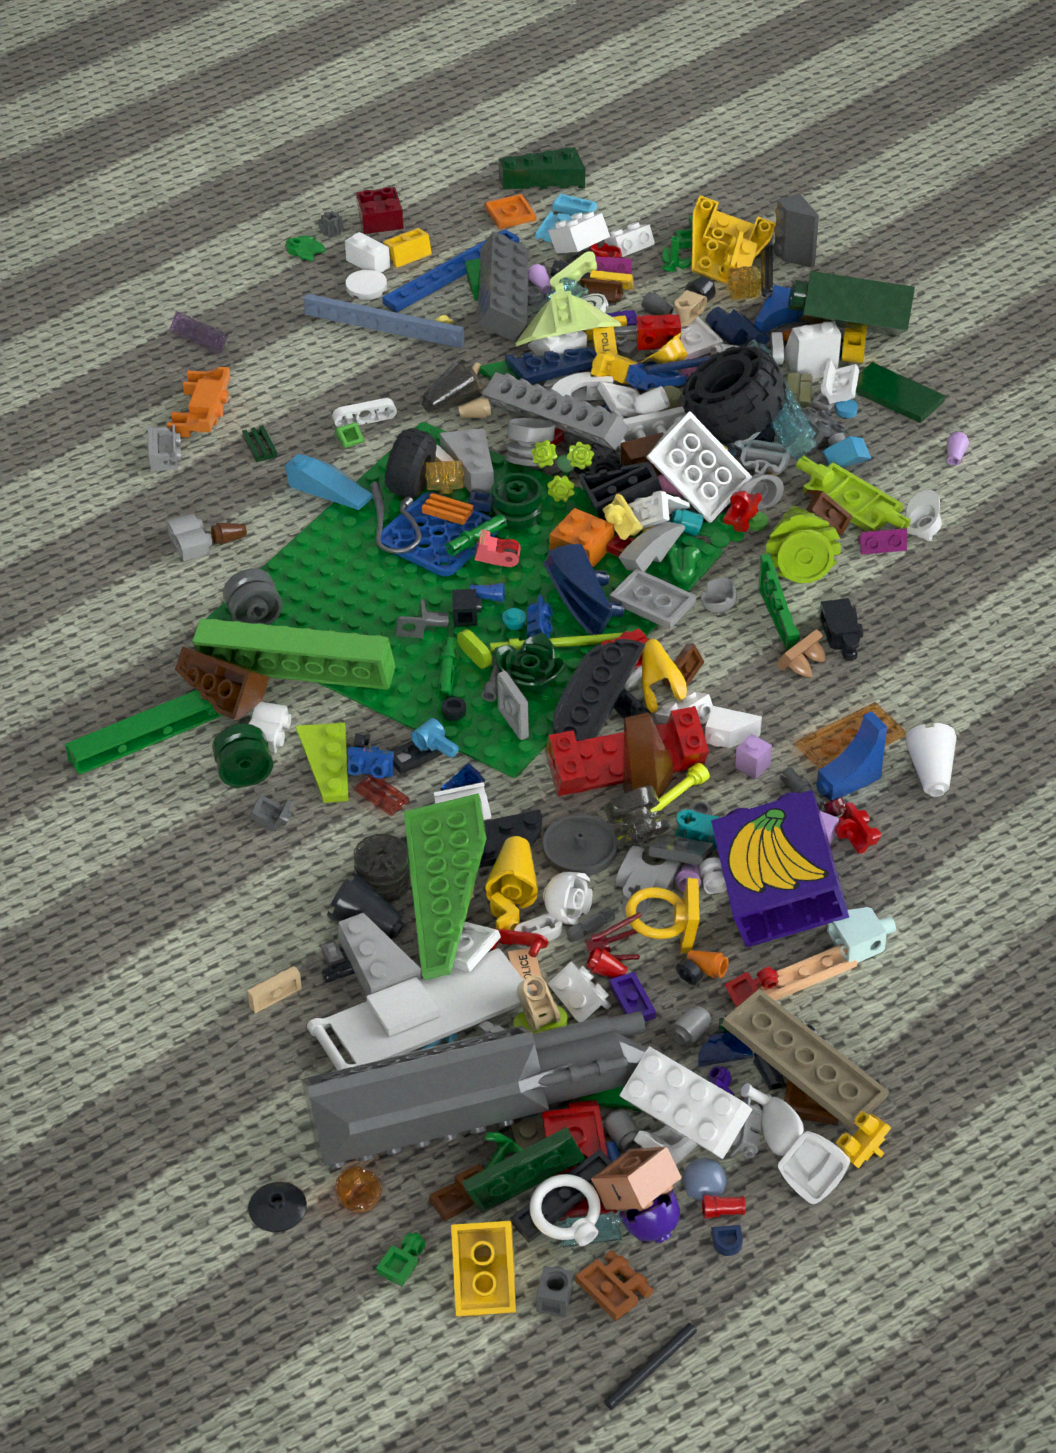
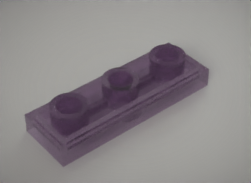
[169,311,228,354]

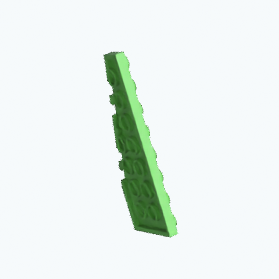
[403,793,486,980]

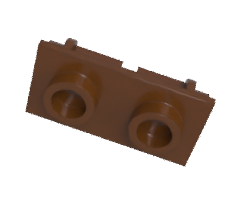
[579,278,624,303]

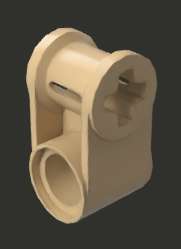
[674,290,707,327]
[517,975,560,1032]

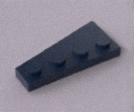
[505,347,597,384]

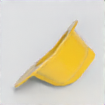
[640,333,688,364]

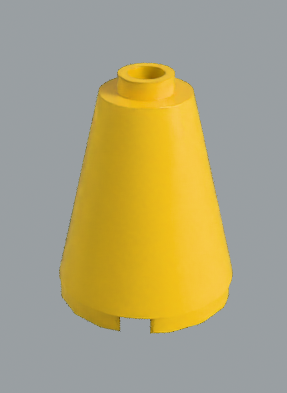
[485,836,538,909]

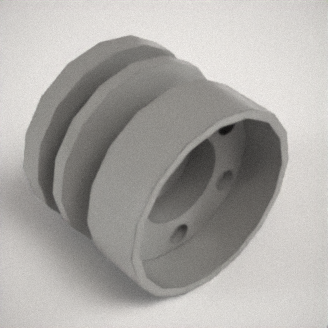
[506,418,555,466]

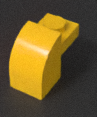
[842,328,867,364]
[590,351,637,384]

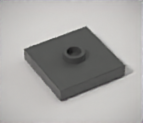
[649,834,714,865]

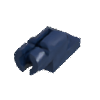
[705,307,770,346]

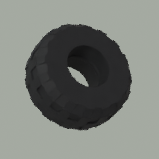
[385,428,437,498]

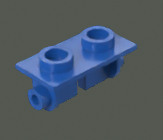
[527,595,553,638]

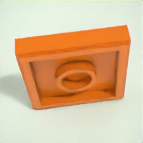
[484,194,536,229]

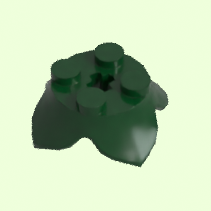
[494,632,566,695]

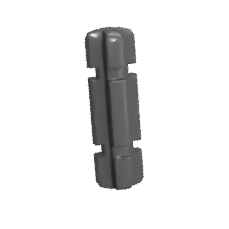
[566,907,615,942]

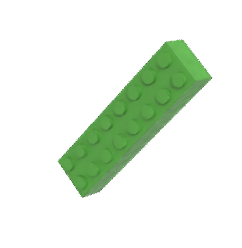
[192,618,396,690]

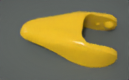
[641,638,687,713]

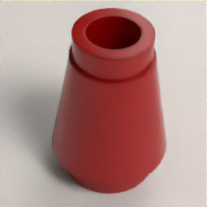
[585,947,628,979]

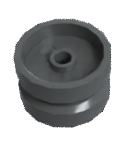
[223,568,283,625]

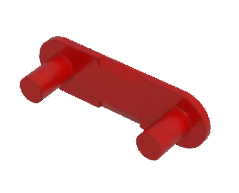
[489,928,549,957]

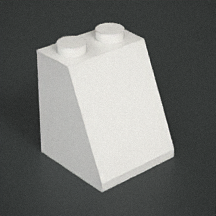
[784,321,841,379]

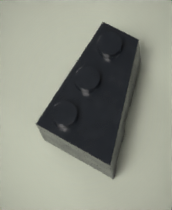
[578,462,662,521]

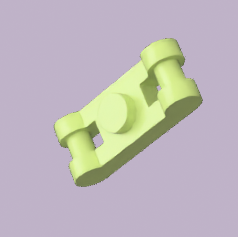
[550,251,597,294]

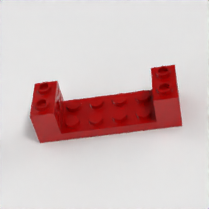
[545,706,709,796]

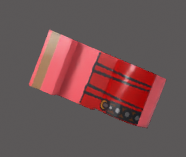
[475,529,521,567]

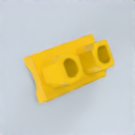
[836,1111,891,1168]

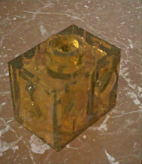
[726,266,761,301]
[425,460,465,494]

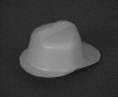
[738,474,784,510]

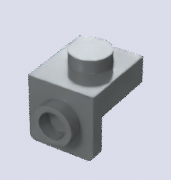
[248,794,292,832]

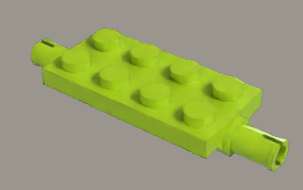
[796,456,911,532]

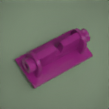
[589,257,632,277]
[858,528,907,555]

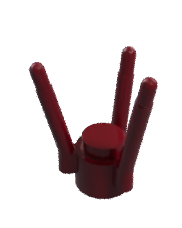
[585,913,641,961]

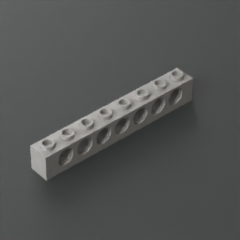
[482,372,629,450]

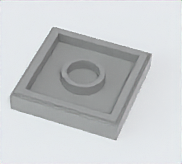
[497,671,529,740]

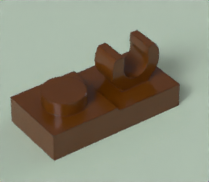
[662,643,704,687]

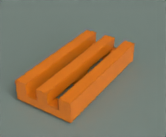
[422,493,474,525]

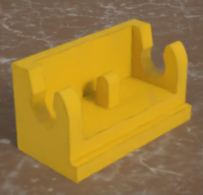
[383,228,432,268]

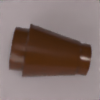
[211,522,247,545]

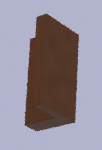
[805,490,853,536]

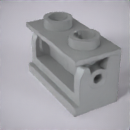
[148,425,182,472]

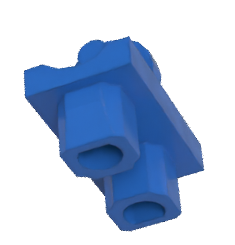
[348,746,394,779]

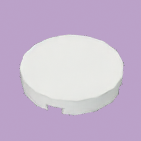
[346,270,387,300]

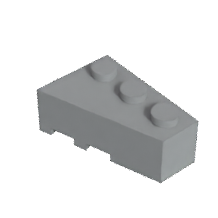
[440,428,494,493]
[338,913,421,996]

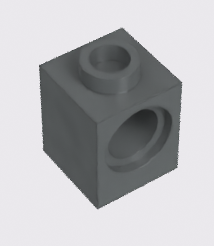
[536,1266,573,1317]

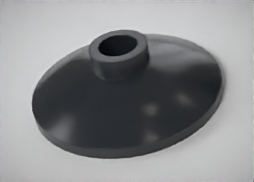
[248,1182,307,1232]

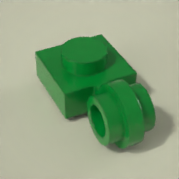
[376,1232,426,1287]

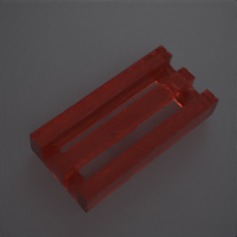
[355,775,410,816]

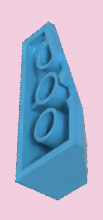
[284,454,373,510]

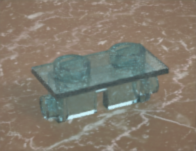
[559,1211,622,1248]

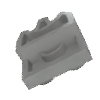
[740,440,792,475]

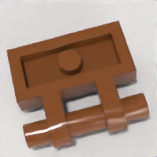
[575,1250,653,1321]

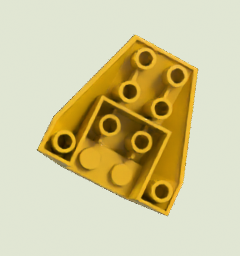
[691,195,776,285]

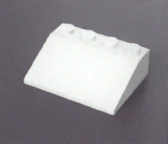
[647,411,752,523]

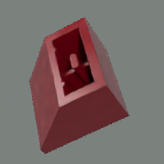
[356,187,404,234]

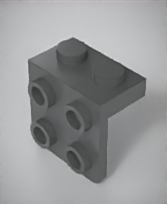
[783,406,849,454]

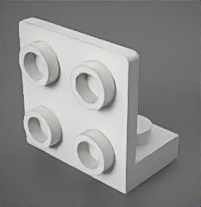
[628,491,690,530]

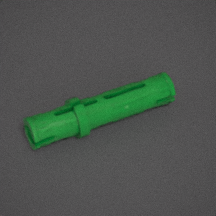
[445,514,507,556]
[436,637,458,701]

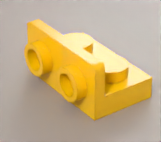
[722,230,757,283]

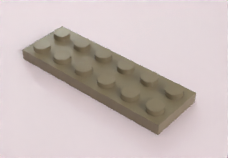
[722,988,889,1130]

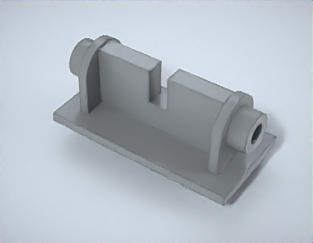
[730,1096,763,1158]

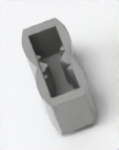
[167,514,212,562]

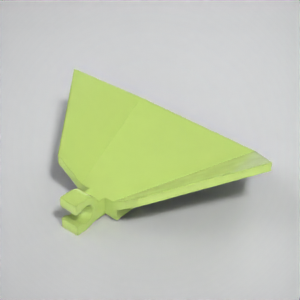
[515,283,621,347]

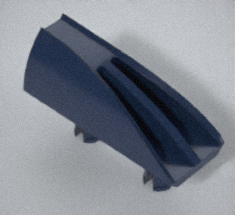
[543,544,624,635]

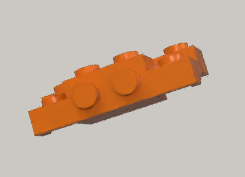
[167,367,230,438]

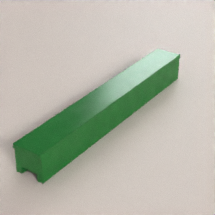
[65,690,224,775]

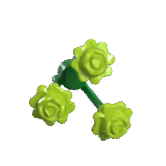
[531,440,594,502]

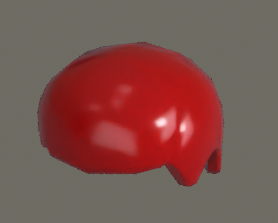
[590,243,622,258]

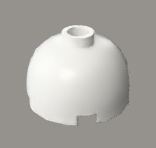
[543,872,593,925]

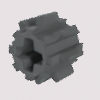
[318,211,344,238]

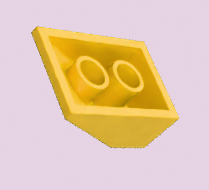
[451,1221,516,1317]

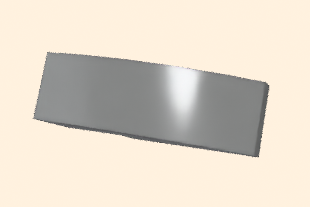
[619,522,685,572]

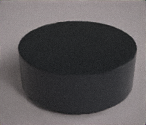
[441,697,466,721]
[676,958,703,985]

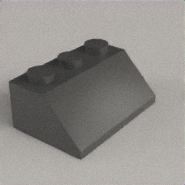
[773,194,819,267]

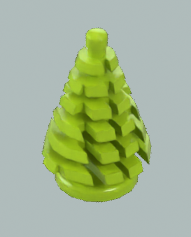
[766,506,841,583]

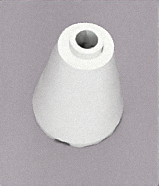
[906,723,956,797]

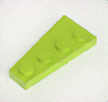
[296,723,349,803]

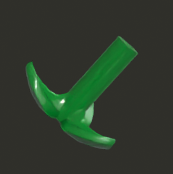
[662,236,692,272]
[484,1132,523,1170]

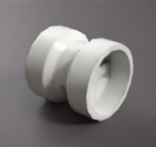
[699,857,727,894]

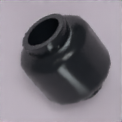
[685,275,716,302]

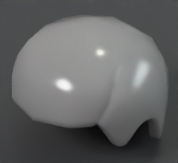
[701,578,737,613]

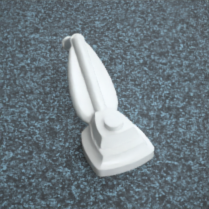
[741,1083,850,1204]

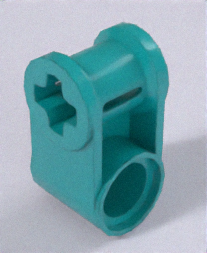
[674,809,721,850]

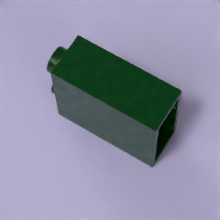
[788,271,915,336]

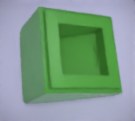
[334,422,365,449]

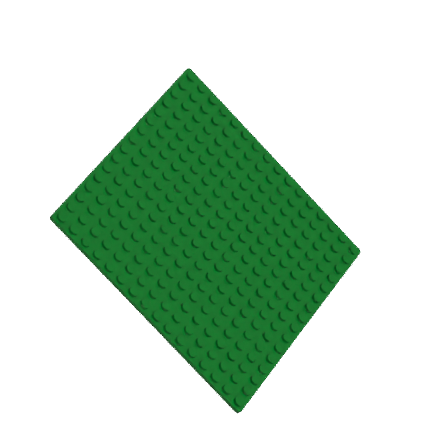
[206,422,723,778]

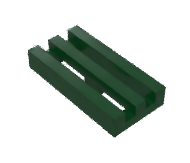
[242,425,277,463]

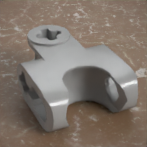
[616,845,681,918]

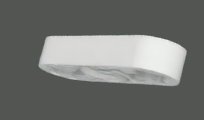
[332,398,397,428]

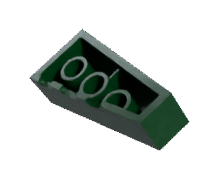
[498,147,585,189]

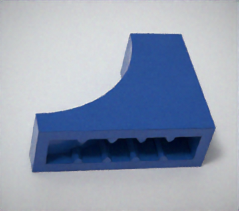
[755,285,799,334]
[816,711,887,801]

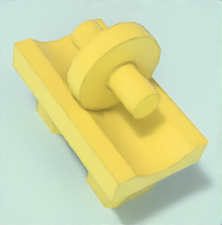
[603,494,643,540]

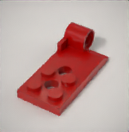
[542,1100,617,1222]

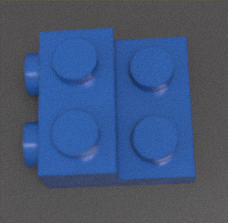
[625,361,688,391]

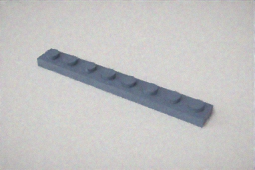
[304,294,464,348]

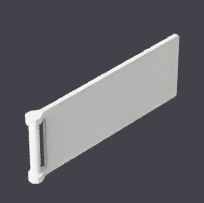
[307,948,534,1070]

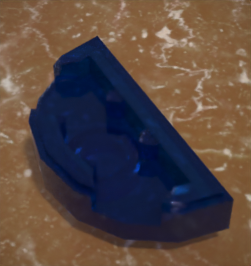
[698,1033,753,1067]

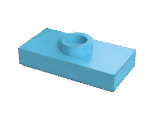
[552,194,597,215]

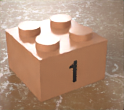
[591,1147,682,1211]

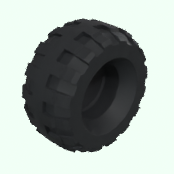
[682,345,787,444]

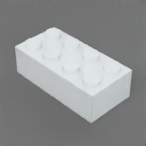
[619,1046,753,1159]

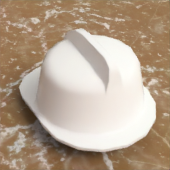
[906,490,942,541]

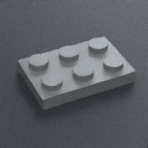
[610,568,696,630]

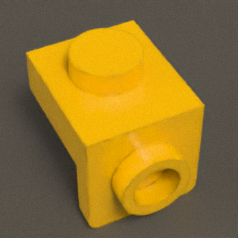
[490,892,520,931]

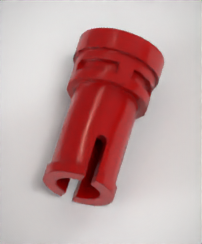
[702,1195,746,1219]

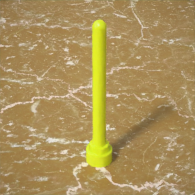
[616,763,710,840]

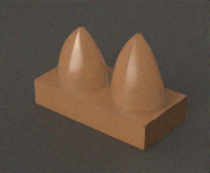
[776,629,825,678]

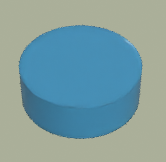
[835,399,858,418]

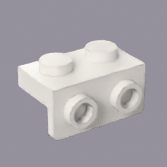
[604,222,655,257]
[820,360,859,404]
[654,690,713,725]
[548,961,611,1022]

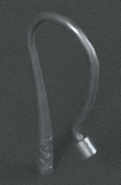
[370,482,421,554]

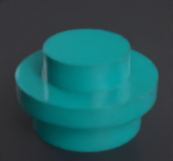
[502,608,526,630]

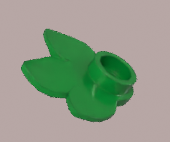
[285,235,326,261]
[698,513,744,548]

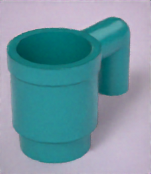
[670,508,703,537]

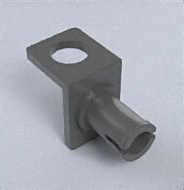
[396,599,449,638]

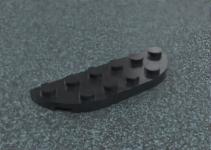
[553,639,646,741]
[390,810,542,868]

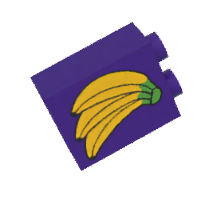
[711,790,849,947]

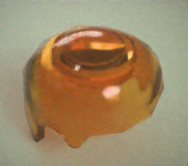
[334,1166,382,1213]

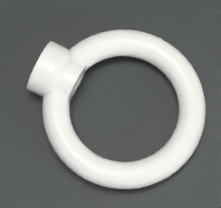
[530,1174,601,1246]

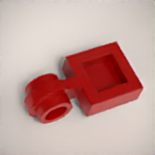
[724,967,779,1007]

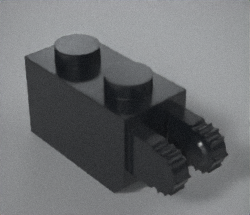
[819,598,863,661]

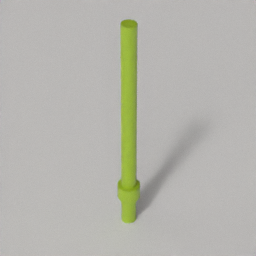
[490,633,622,653]

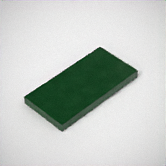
[855,362,945,423]
[462,1127,585,1213]

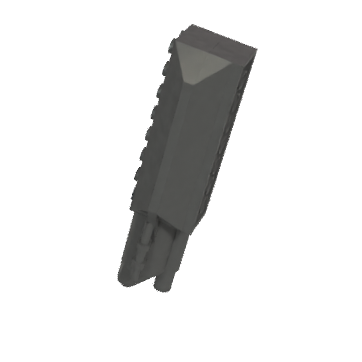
[301,1011,647,1169]

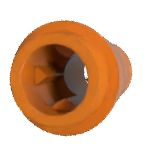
[687,950,729,979]

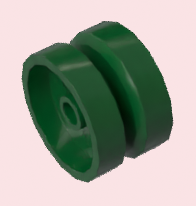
[492,473,542,530]
[212,724,273,788]

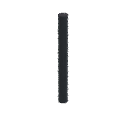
[604,1323,697,1410]

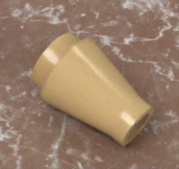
[458,397,492,419]

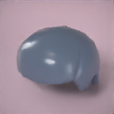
[681,1157,727,1202]

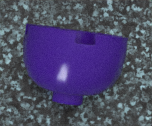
[619,1189,680,1243]

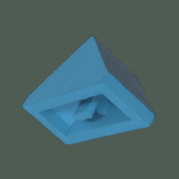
[822,436,871,468]

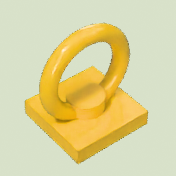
[625,878,700,953]

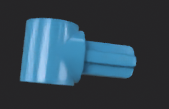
[411,718,459,758]

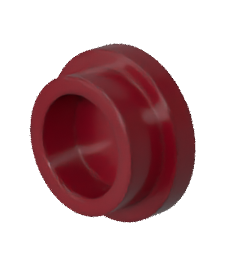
[823,797,847,817]

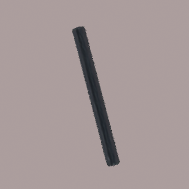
[761,238,773,297]

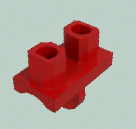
[723,491,762,532]
[835,803,881,854]

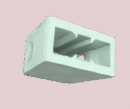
[827,907,896,963]

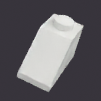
[705,706,762,748]

